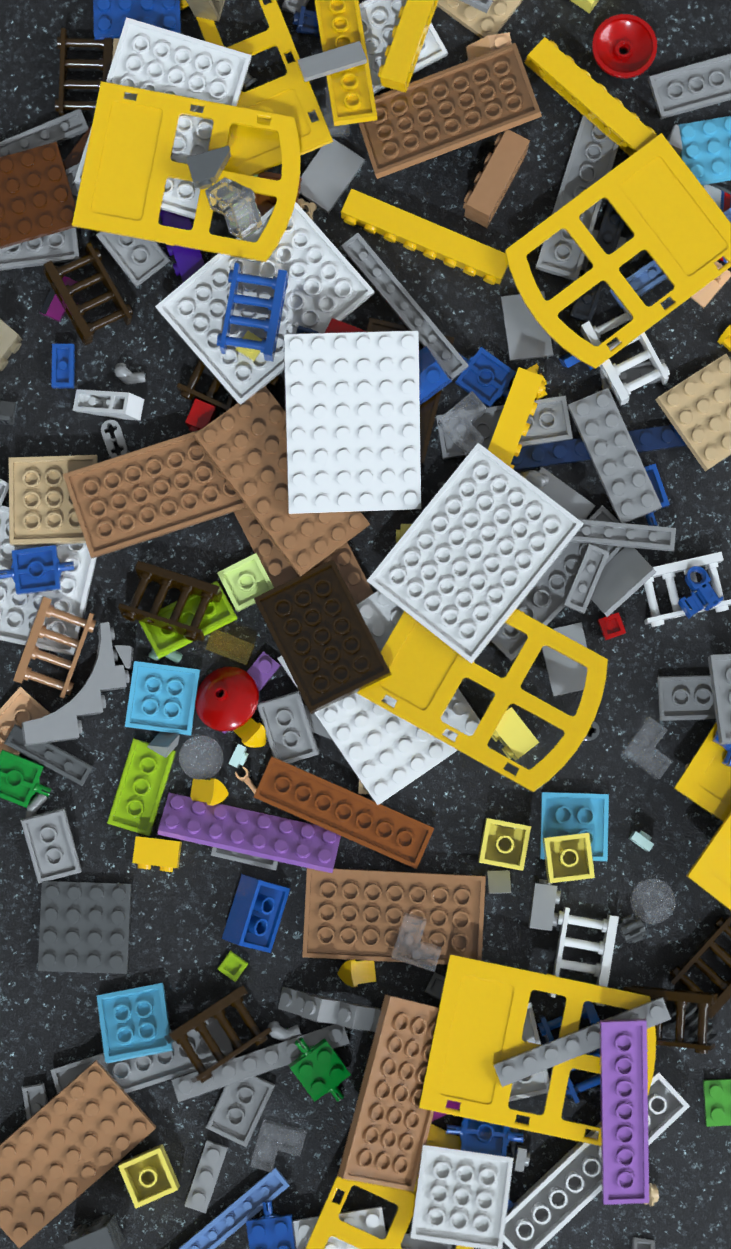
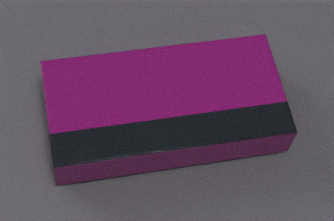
[40,276,77,322]

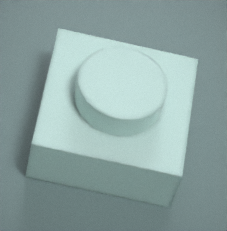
[229,744,249,768]
[628,830,654,852]

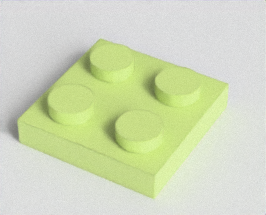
[217,553,274,612]

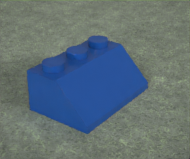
[419,346,452,405]
[222,874,290,953]

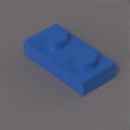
[51,344,75,388]

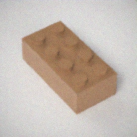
[463,129,530,228]

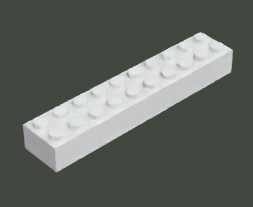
[503,1070,690,1249]

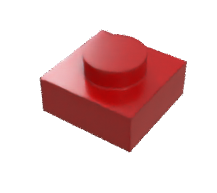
[597,612,626,641]

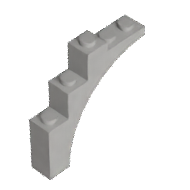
[21,622,129,746]
[278,987,381,1032]

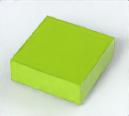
[218,951,249,982]

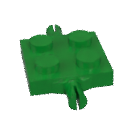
[0,749,52,808]
[288,1037,351,1102]

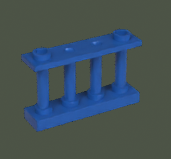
[217,263,288,362]
[538,1001,600,1103]

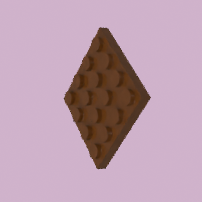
[0,142,76,249]

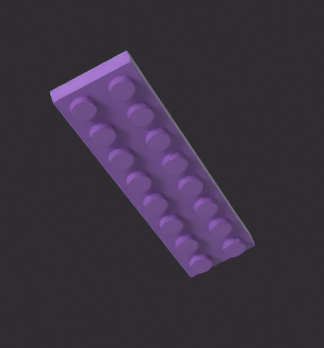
[158,793,341,873]
[600,1019,649,1205]

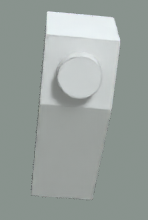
[73,389,144,421]

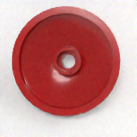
[592,14,657,78]
[195,667,259,731]

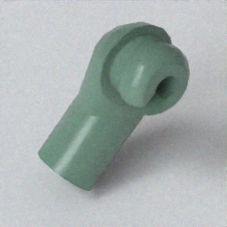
[149,648,183,664]

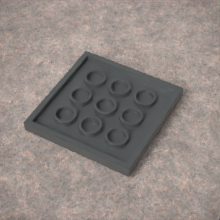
[38,881,132,974]

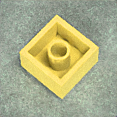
[492,707,539,761]
[478,818,531,871]
[542,833,595,883]
[118,1144,180,1208]

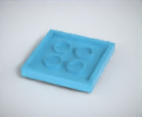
[679,116,731,185]
[125,661,200,736]
[540,792,609,861]
[97,983,173,1063]

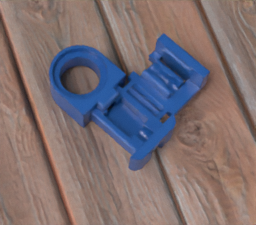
[678,566,723,619]

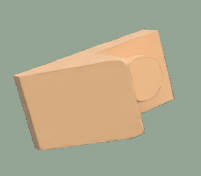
[690,261,731,308]

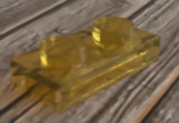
[205,630,255,666]

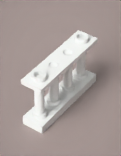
[580,307,670,406]
[644,552,731,627]
[549,907,619,1006]

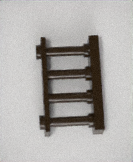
[55,28,113,117]
[43,243,133,346]
[177,359,279,413]
[118,560,222,641]
[668,915,731,1019]
[164,985,272,1083]
[624,985,718,1054]

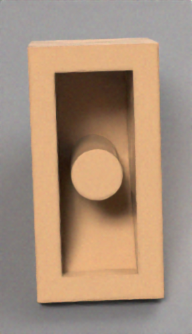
[466,32,512,61]

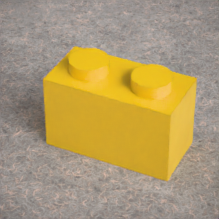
[132,836,182,872]

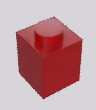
[185,398,217,432]

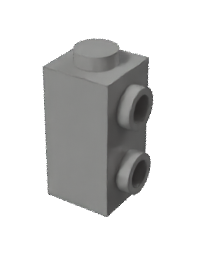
[528,879,561,931]

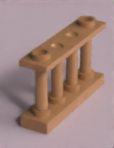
[13,596,96,698]

